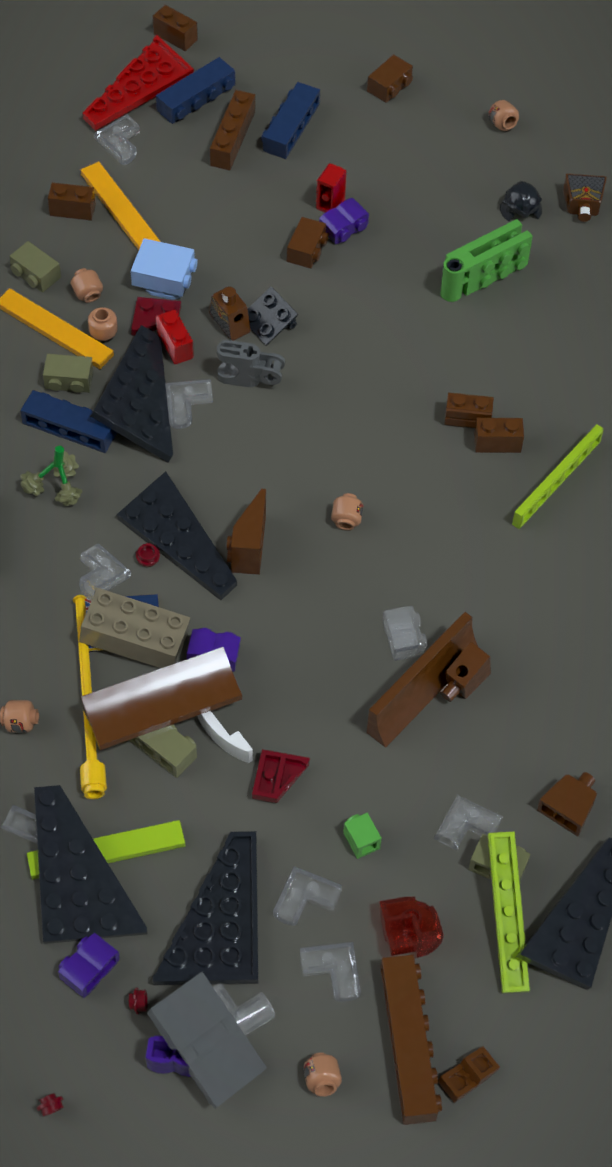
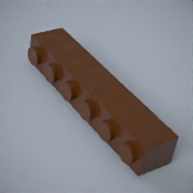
[380,954,442,1125]

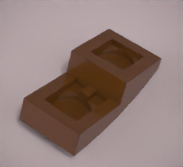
[438,1046,500,1103]

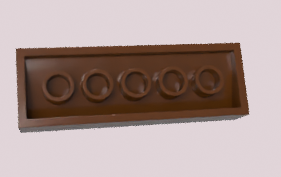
[367,612,478,748]
[81,647,242,750]

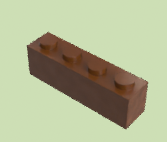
[210,90,255,171]

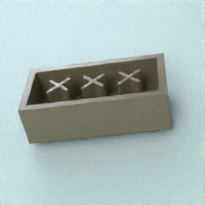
[79,588,191,668]

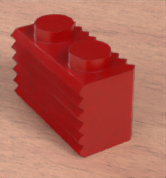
[316,163,347,213]
[156,310,194,364]

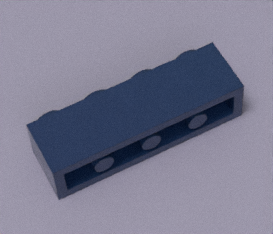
[156,57,235,124]
[261,82,320,159]
[20,390,117,453]

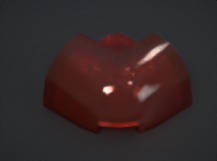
[379,897,444,958]

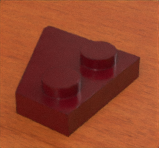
[131,297,181,336]
[252,749,310,803]

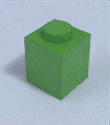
[343,812,382,859]

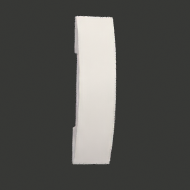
[198,711,253,763]

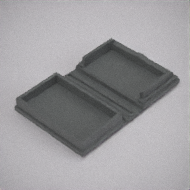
[147,972,267,1108]

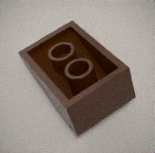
[227,488,266,575]

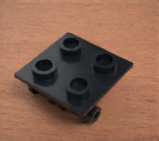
[248,286,298,346]

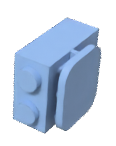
[131,238,198,300]

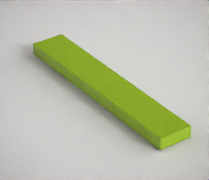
[512,424,603,529]
[27,820,185,880]
[488,831,530,994]

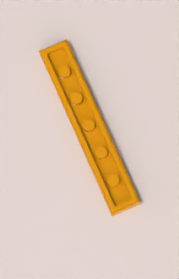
[80,162,161,250]
[0,288,114,369]

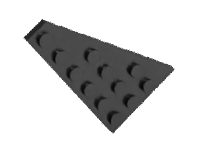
[90,325,173,462]
[34,785,147,944]
[153,831,258,985]

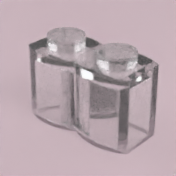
[383,606,427,661]

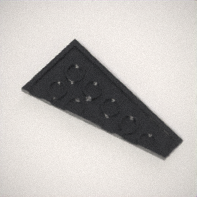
[117,471,237,600]
[516,837,612,990]

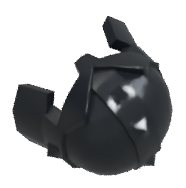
[500,181,542,222]

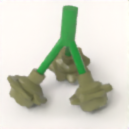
[20,446,83,506]

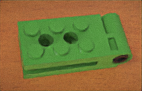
[440,219,533,302]

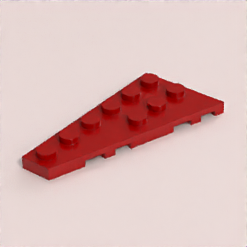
[82,35,194,131]

